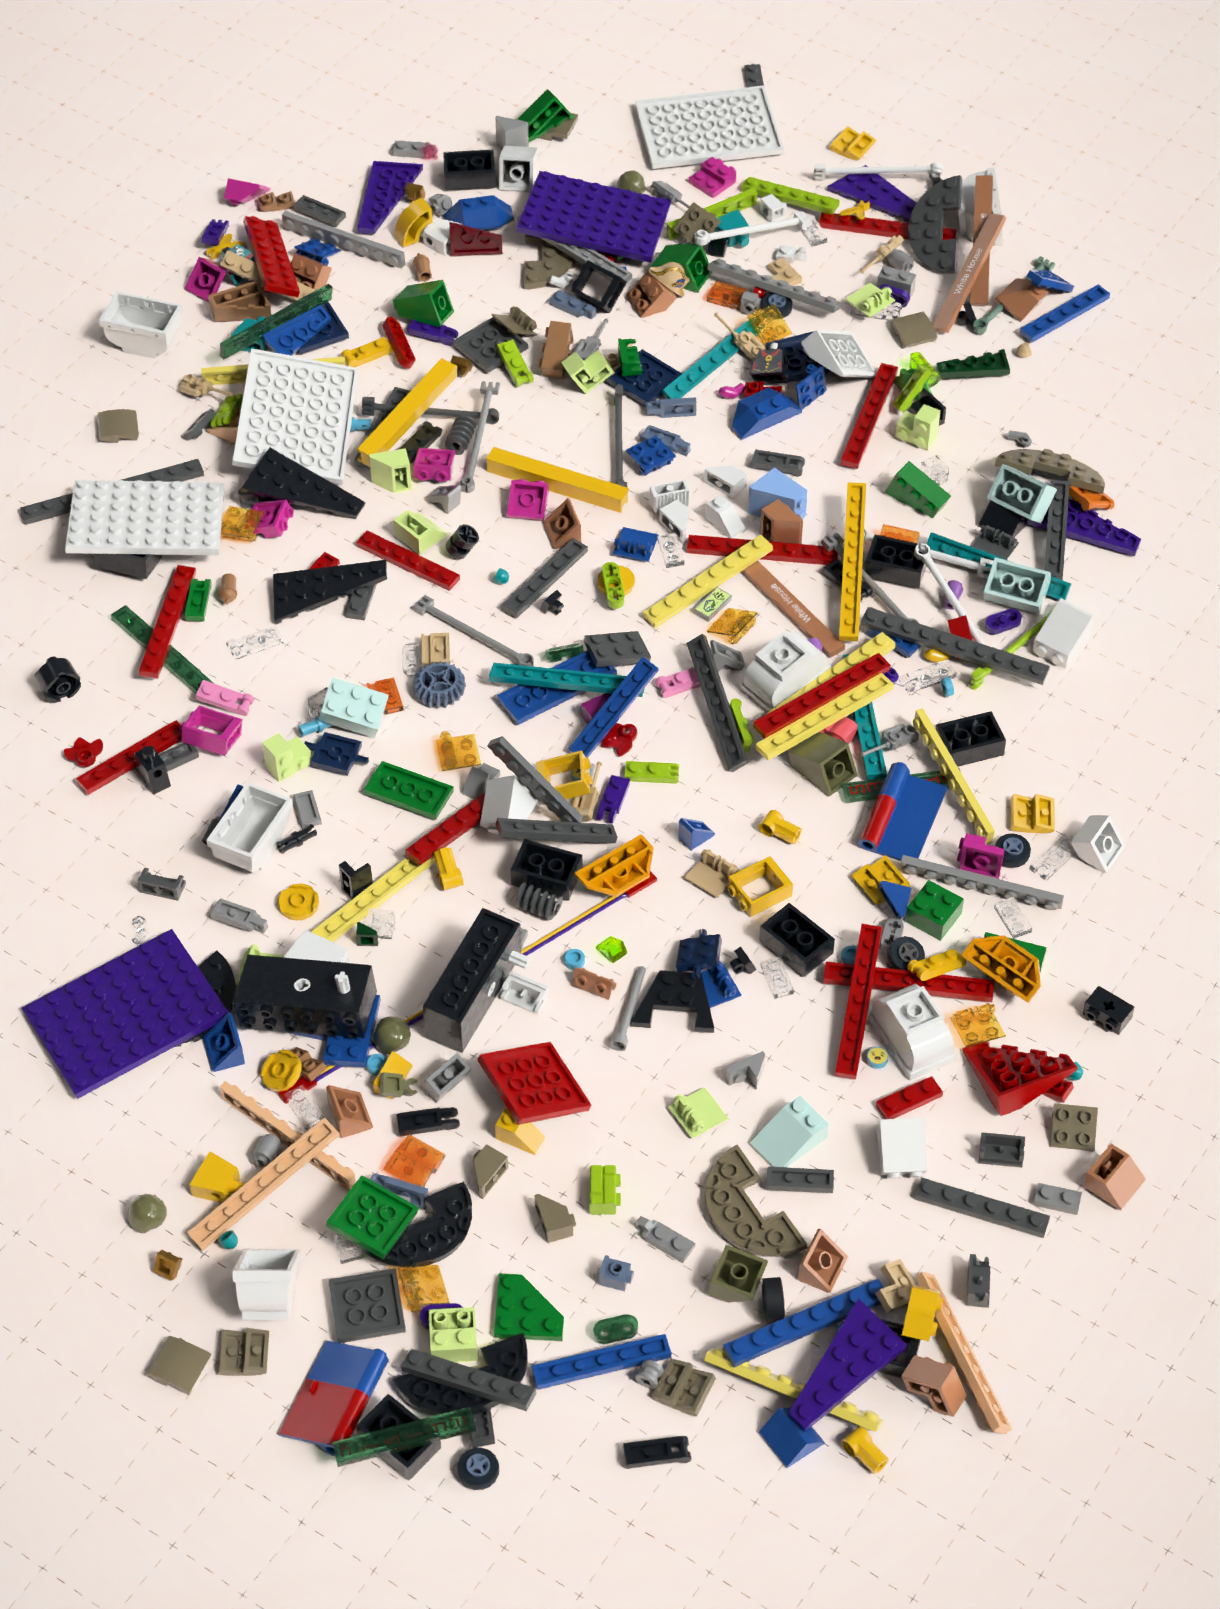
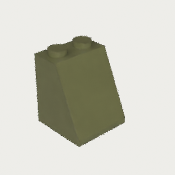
[788,732,858,797]

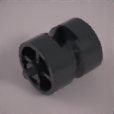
[445,524,479,559]

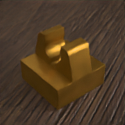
[405,182,426,203]
[450,355,473,377]
[153,1250,183,1281]

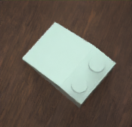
[750,1095,829,1167]

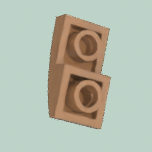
[258,191,296,211]
[290,1047,327,1082]

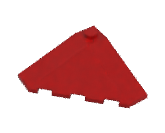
[962,1041,1078,1116]

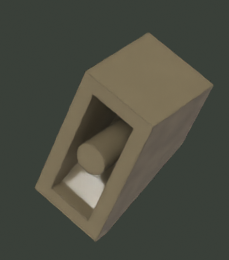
[473,1144,509,1199]
[534,1194,576,1243]

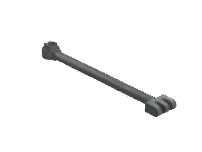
[613,384,628,487]
[362,396,500,424]

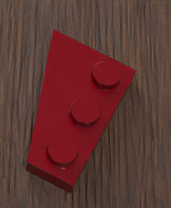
[449,222,503,256]

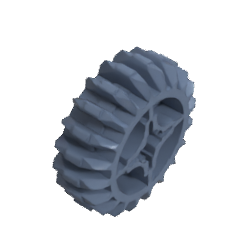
[413,661,466,709]

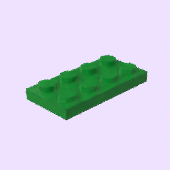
[364,761,454,820]

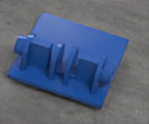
[294,239,341,266]
[796,364,827,410]
[625,436,676,476]
[613,527,659,562]
[701,961,742,1008]

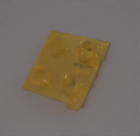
[747,303,793,346]
[221,506,264,543]
[707,608,758,645]
[435,731,481,771]
[950,1003,1006,1047]
[397,1265,450,1313]

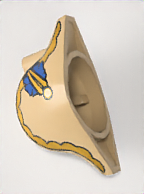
[648,262,690,297]

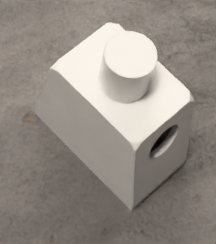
[421,218,460,256]

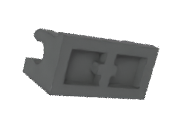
[137,867,186,901]
[978,1132,1026,1168]
[966,1254,991,1308]

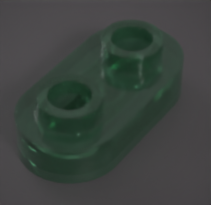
[545,643,584,662]
[593,1314,638,1344]

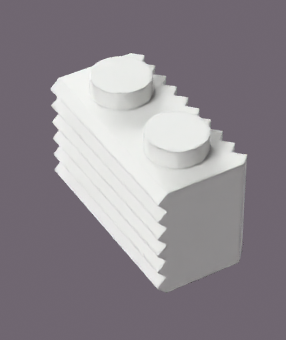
[649,479,690,513]

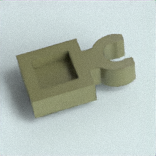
[380,1072,417,1098]

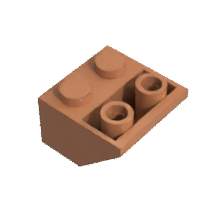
[291,253,332,291]
[627,271,677,318]
[760,499,803,544]
[1083,1143,1146,1211]

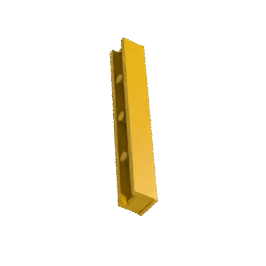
[357,358,457,467]
[486,447,629,513]

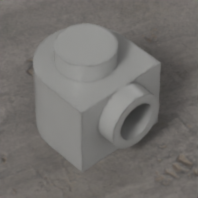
[428,194,452,215]
[740,291,761,315]

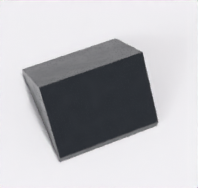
[978,500,1028,537]

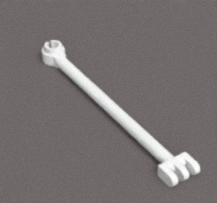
[814,162,943,179]
[694,211,812,246]
[863,528,994,579]
[914,543,996,648]

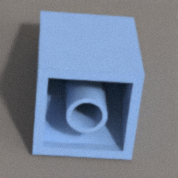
[748,467,808,520]

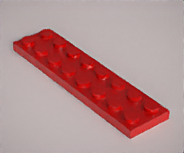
[243,216,300,298]

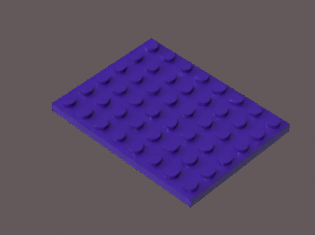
[516,170,671,263]
[22,929,228,1099]

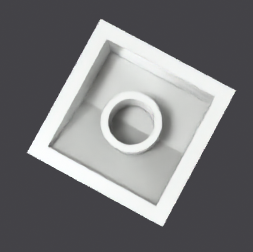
[1071,815,1126,873]

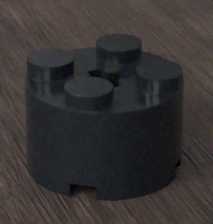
[34,656,81,702]

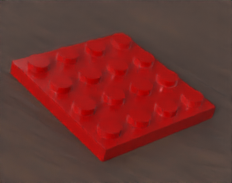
[477,1041,592,1125]

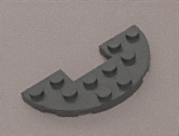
[908,175,963,274]

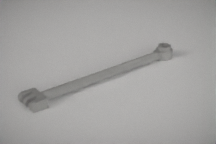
[460,381,500,493]
[821,533,919,623]
[412,595,534,666]

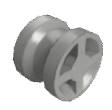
[635,1360,664,1389]

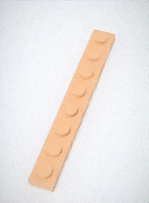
[220,1081,356,1191]
[187,1117,340,1251]
[915,1272,1012,1434]

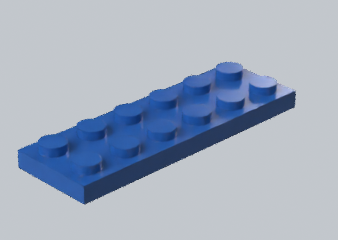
[497,650,617,725]

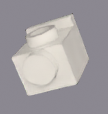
[760,194,786,222]

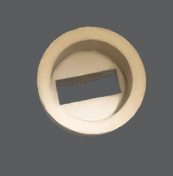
[1017,342,1032,358]

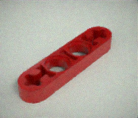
[382,317,416,369]

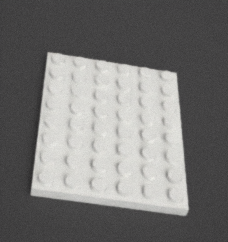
[635,85,785,169]
[232,348,359,485]
[65,479,225,555]

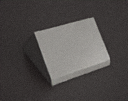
[495,115,529,151]

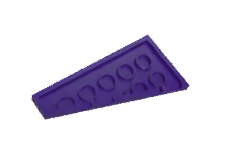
[357,161,423,234]
[828,164,917,223]
[1027,482,1141,556]
[789,1298,907,1432]

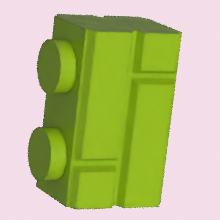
[589,1165,621,1215]

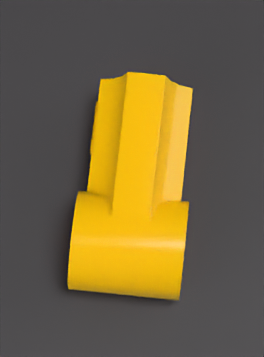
[758,810,802,844]
[434,847,464,891]
[841,1426,889,1474]

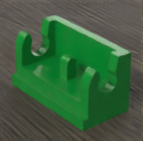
[618,338,642,376]

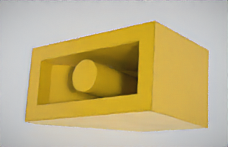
[495,1108,545,1155]

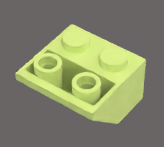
[369,448,412,493]
[393,510,447,555]
[429,1307,478,1363]

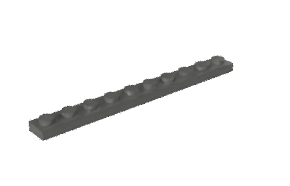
[20,459,204,525]
[860,607,1050,685]

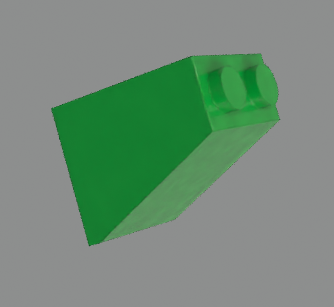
[651,243,712,293]
[393,279,455,327]

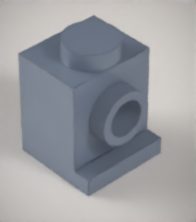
[599,1255,634,1292]

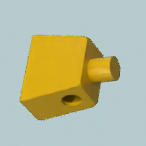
[189,1151,245,1203]

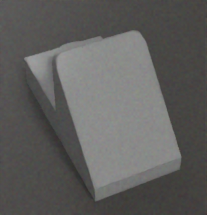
[426,485,461,514]
[710,639,745,672]
[462,762,501,800]
[725,1051,765,1089]

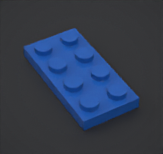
[323,995,381,1068]

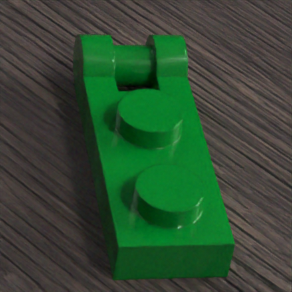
[185,578,212,621]

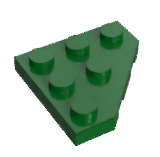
[494,1273,564,1341]

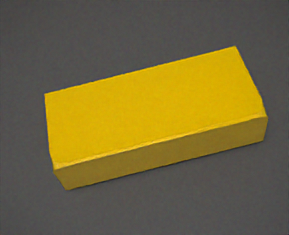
[373,1051,413,1099]

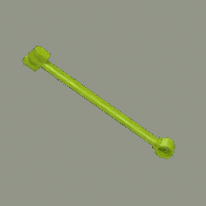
[970,605,1056,690]

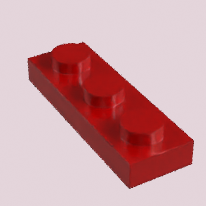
[876,1076,943,1119]

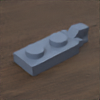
[549,290,596,320]
[646,397,697,418]
[640,425,691,456]
[370,1173,428,1210]

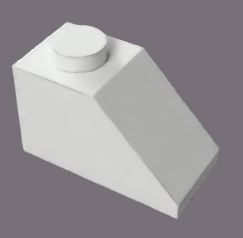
[704,465,747,499]
[706,495,745,538]
[660,499,689,544]

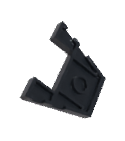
[631,970,715,1033]

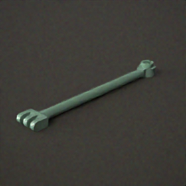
[973,256,1056,335]

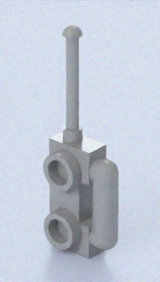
[651,181,690,208]
[573,318,609,360]
[860,724,920,757]

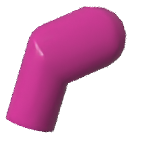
[718,383,745,399]

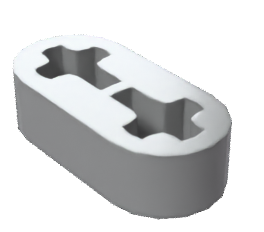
[880,918,904,955]

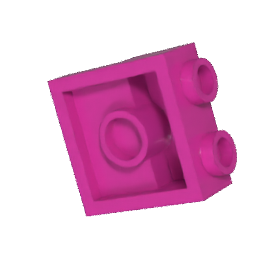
[688,157,737,198]
[414,448,455,482]
[507,479,549,521]
[243,499,294,538]
[957,833,1005,879]

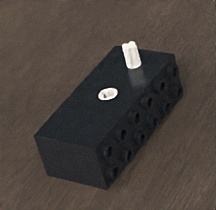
[423,908,531,1053]
[233,954,377,1039]

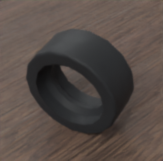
[762,1277,785,1321]

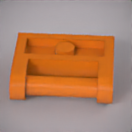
[1069,486,1115,511]

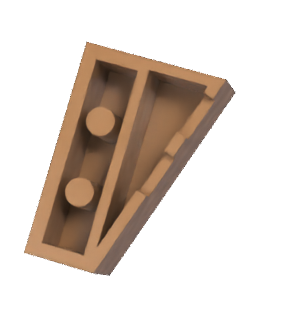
[208,280,271,321]
[539,320,574,379]

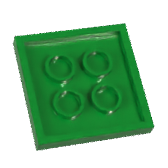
[325,1175,419,1260]

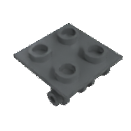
[972,525,1019,559]

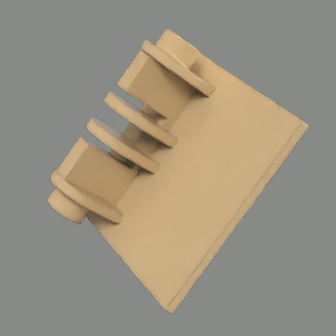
[684,849,741,898]

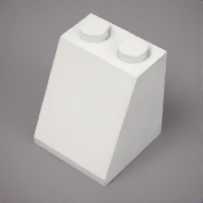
[499,146,538,191]
[1033,598,1094,669]
[480,775,539,833]
[284,929,350,963]
[876,1118,928,1179]

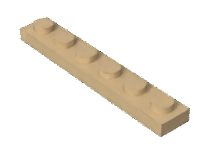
[220,250,322,307]

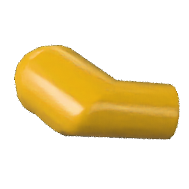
[924,649,951,663]

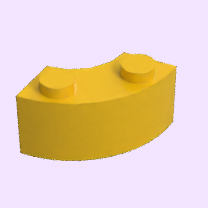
[394,198,433,247]
[902,1285,943,1341]

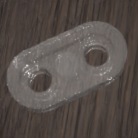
[402,642,422,677]

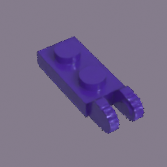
[407,319,459,346]
[596,775,630,824]

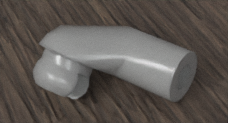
[1008,430,1032,447]

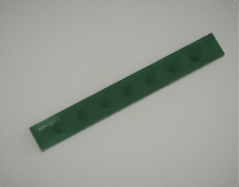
[220,283,333,360]
[111,605,215,704]

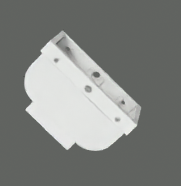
[957,167,1003,246]
[99,291,183,359]
[741,630,831,712]
[206,782,293,872]
[867,984,957,1081]
[233,1249,301,1320]

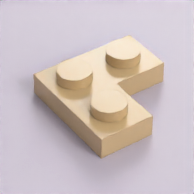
[768,257,802,286]
[876,1259,917,1313]

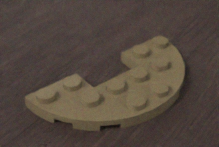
[524,234,576,290]
[995,449,1105,494]
[705,1144,807,1257]

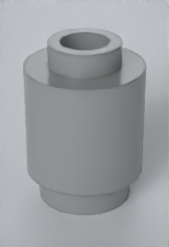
[888,249,914,272]
[252,1134,281,1167]

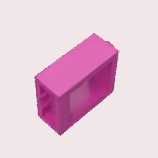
[180,705,243,756]

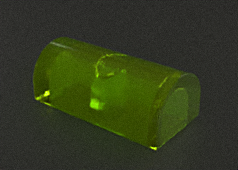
[909,351,940,388]

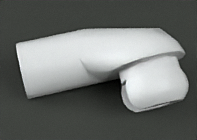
[548,272,575,288]

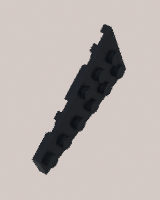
[241,447,366,519]
[273,560,388,625]

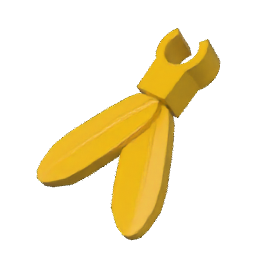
[839,200,870,219]
[206,233,246,260]

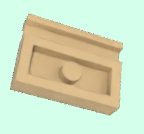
[421,632,450,668]

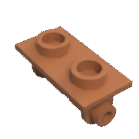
[571,967,617,1000]

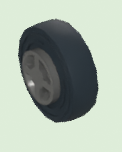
[887,936,925,971]

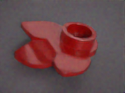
[601,723,638,757]
[64,737,103,767]

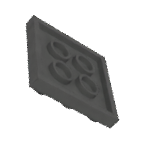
[453,317,528,373]
[329,1268,406,1343]

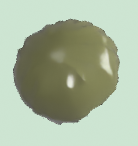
[616,170,646,194]
[373,1016,411,1054]
[128,1194,167,1233]

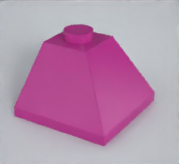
[224,178,271,205]
[185,257,226,302]

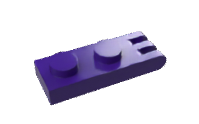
[202,219,230,246]

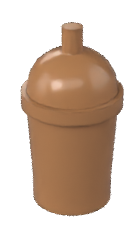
[413,253,432,282]
[218,573,237,605]

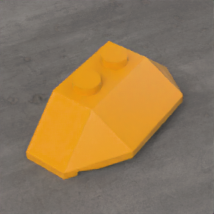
[575,834,654,897]
[961,935,1041,1004]

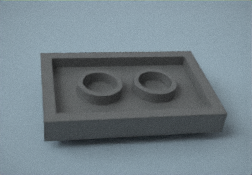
[583,631,651,667]

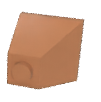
[995,278,1048,322]

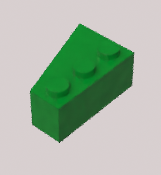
[517,89,574,142]
[884,461,951,518]

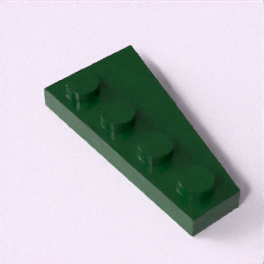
[936,349,1010,379]

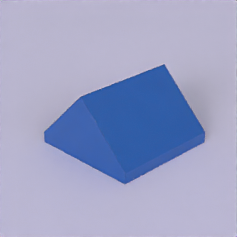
[203,1012,245,1072]
[759,1407,825,1468]

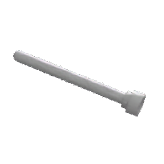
[610,966,646,1051]

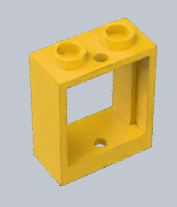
[536,750,592,805]
[727,856,793,917]

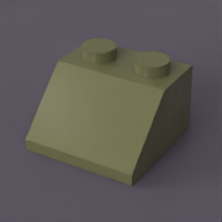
[708,1244,768,1302]

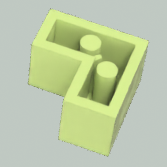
[561,350,615,394]
[895,404,940,450]
[262,733,312,782]

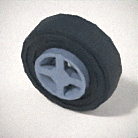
[761,292,793,319]
[995,833,1031,868]
[457,1447,499,1490]

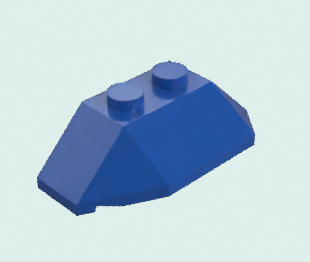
[444,195,514,230]
[732,387,802,440]

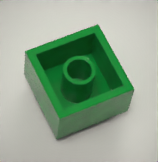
[905,880,964,941]

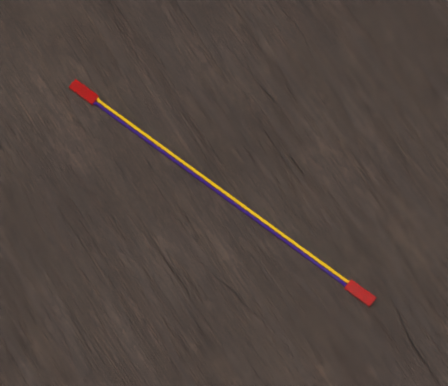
[278,871,657,1104]

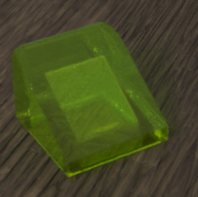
[596,936,628,963]

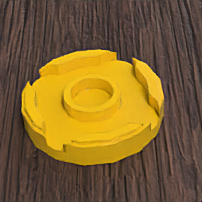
[597,565,635,597]
[278,883,319,921]
[261,1049,302,1092]

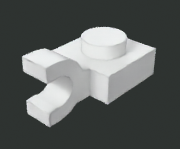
[776,245,807,263]

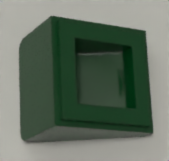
[356,922,379,946]

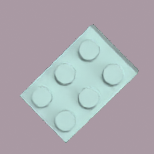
[987,464,1057,523]
[984,558,1051,615]
[318,677,389,738]

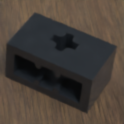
[1082,985,1135,1035]

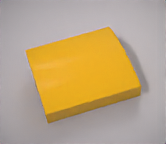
[829,126,877,161]
[1011,794,1055,833]
[852,855,911,905]

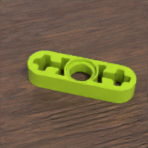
[602,562,625,609]

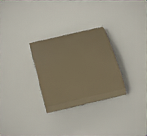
[538,113,579,141]
[890,311,938,349]
[97,409,139,443]
[218,1328,269,1376]
[146,1335,212,1395]
[652,1358,716,1417]

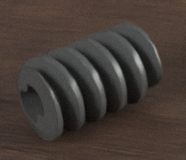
[445,415,477,455]
[516,882,563,920]

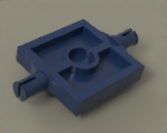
[304,732,369,776]
[676,929,722,979]

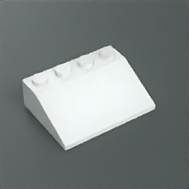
[801,330,877,378]

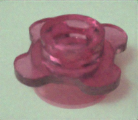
[423,141,438,160]

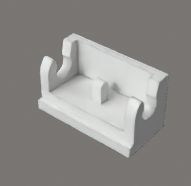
[500,971,549,1015]

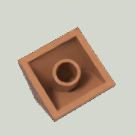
[543,498,581,549]
[326,1085,373,1139]
[798,1228,848,1293]

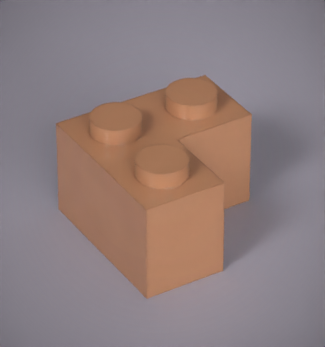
[901,1355,967,1417]

